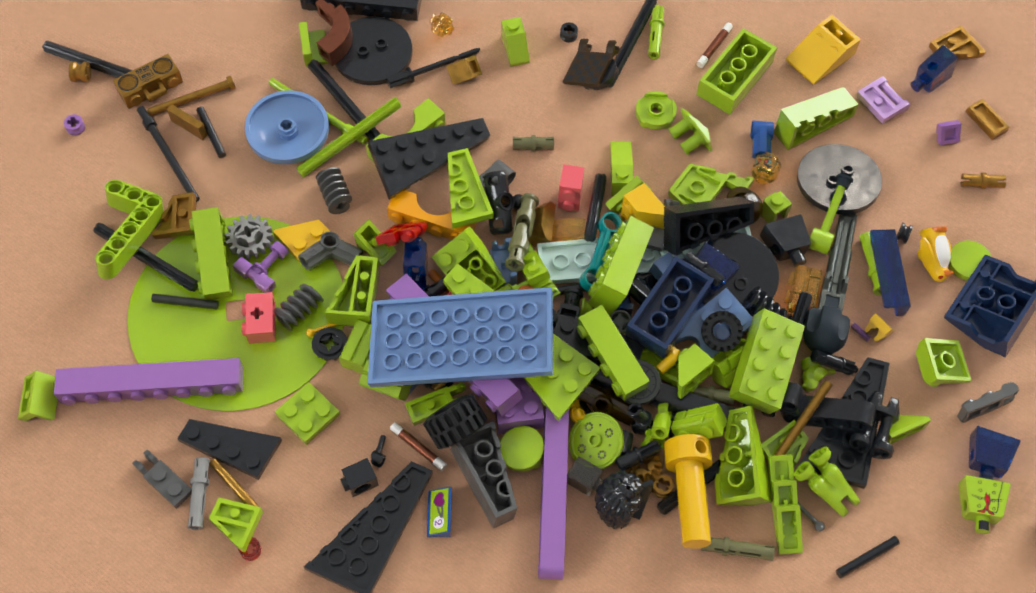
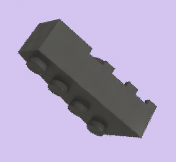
[450,420,517,528]

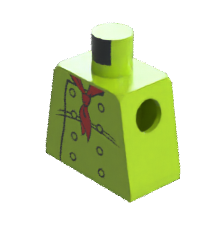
[958,475,1011,534]

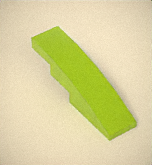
[767,454,803,555]

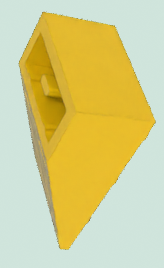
[785,15,861,85]

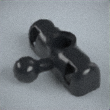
[484,171,522,235]

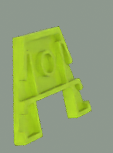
[668,163,754,205]

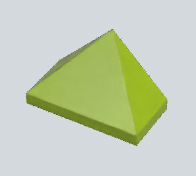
[888,415,931,444]

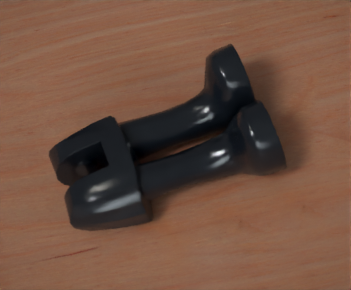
[849,391,900,459]

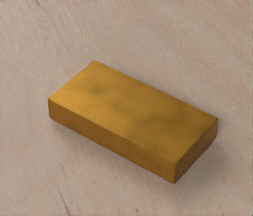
[965,99,1010,140]
[167,104,207,140]

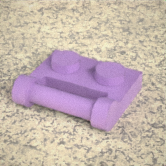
[856,77,911,124]

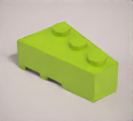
[325,255,380,326]

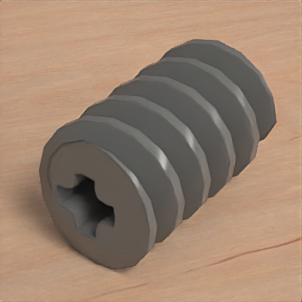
[315,167,352,214]
[274,284,324,331]

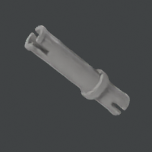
[187,457,210,530]

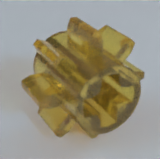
[429,12,455,37]

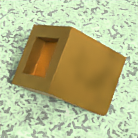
[446,55,482,84]

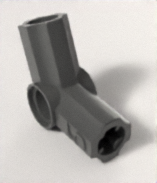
[298,231,363,271]

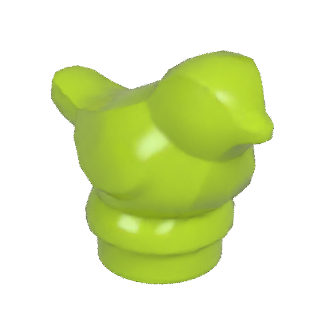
[800,356,836,392]

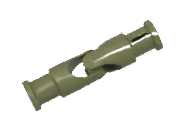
[505,193,539,272]

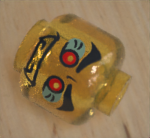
[751,152,781,184]

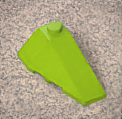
[715,406,772,506]

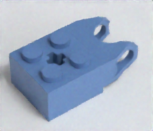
[673,288,753,358]

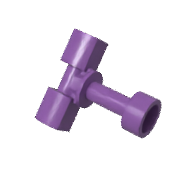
[233,241,289,293]

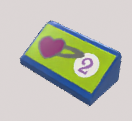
[427,487,452,537]

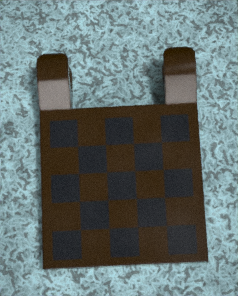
[563,38,620,87]

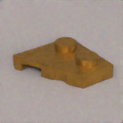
[928,25,986,60]
[152,192,196,239]

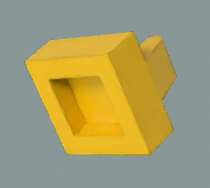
[865,313,895,342]

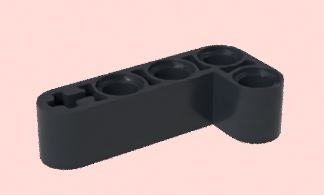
[780,382,876,432]

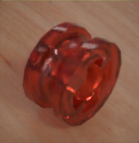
[238,537,262,561]

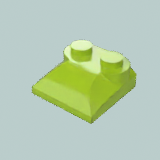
[916,338,972,387]

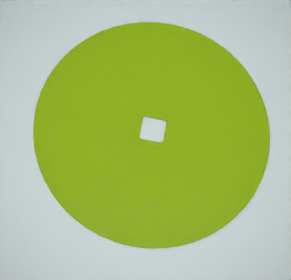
[127,216,343,411]

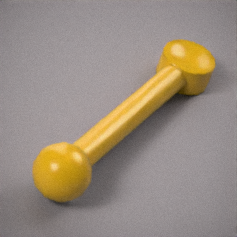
[306,324,337,337]

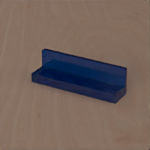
[869,229,911,316]

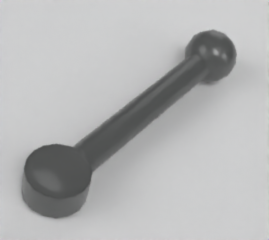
[798,502,825,531]

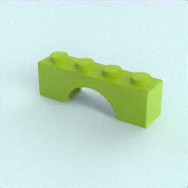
[366,98,446,162]

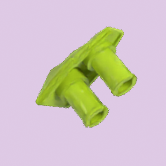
[668,108,713,155]

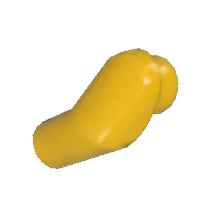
[569,399,585,423]

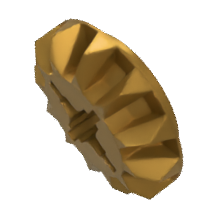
[625,455,663,483]

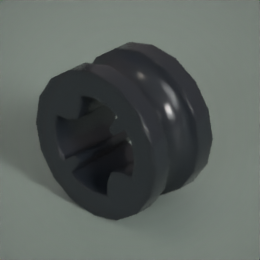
[560,22,578,43]
[895,222,913,244]

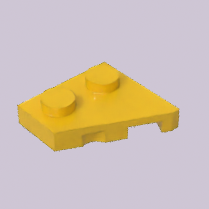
[273,219,330,262]

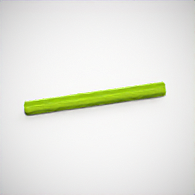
[296,97,401,177]

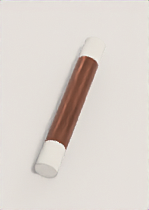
[696,22,733,68]
[390,422,447,471]

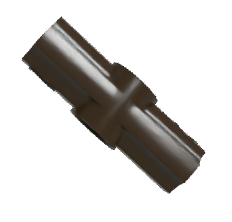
[578,383,634,426]

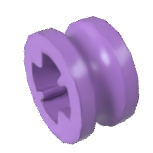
[64,114,85,135]

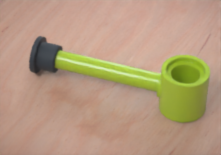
[809,174,853,255]

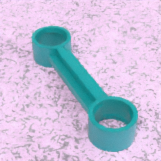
[579,212,622,291]

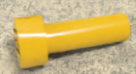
[664,434,712,549]

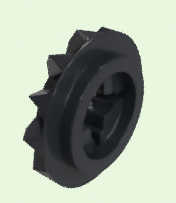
[312,327,347,361]

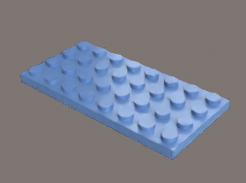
[368,287,553,387]

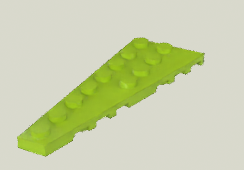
[443,264,600,421]

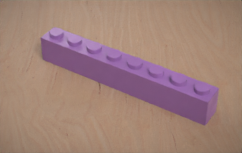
[386,273,523,416]
[54,358,243,405]

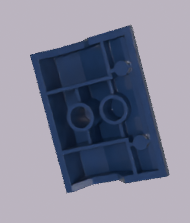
[944,255,1036,357]

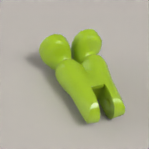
[793,446,861,517]

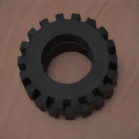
[423,394,488,449]

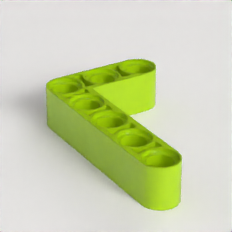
[95,180,164,280]

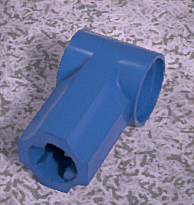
[750,120,774,161]

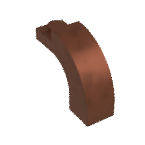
[316,0,353,66]

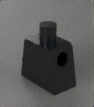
[759,214,811,267]

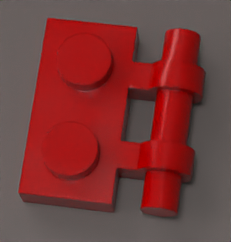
[375,222,428,247]

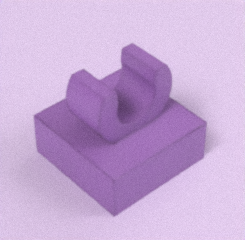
[936,120,961,145]

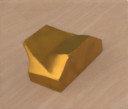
[528,201,556,247]

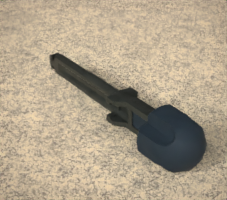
[803,213,857,355]

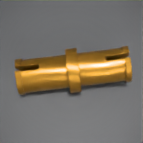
[960,172,1006,189]

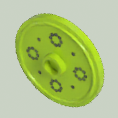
[569,412,624,470]

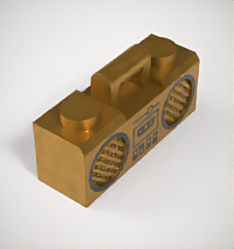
[113,54,183,109]

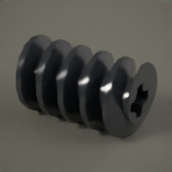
[744,286,792,320]

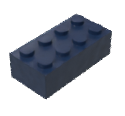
[625,256,714,359]

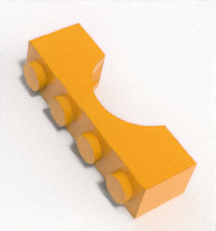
[387,190,477,240]

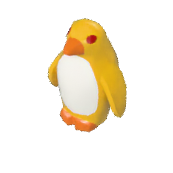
[917,226,954,282]

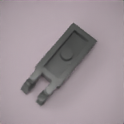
[957,382,1019,423]
[132,450,192,509]

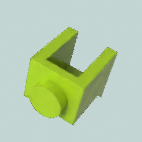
[761,191,792,223]

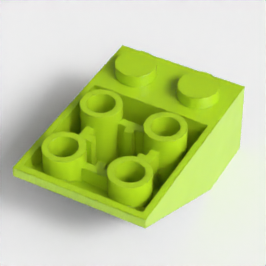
[432,226,506,291]

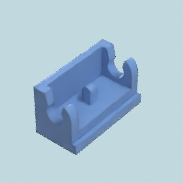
[490,238,517,289]

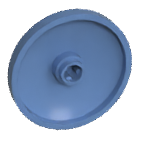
[245,90,329,164]

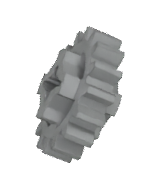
[225,214,273,260]

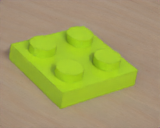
[275,382,340,445]

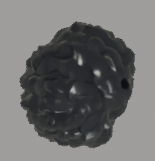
[594,470,643,529]

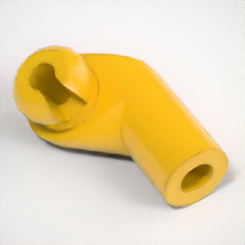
[655,346,681,375]

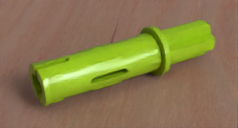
[648,5,665,59]

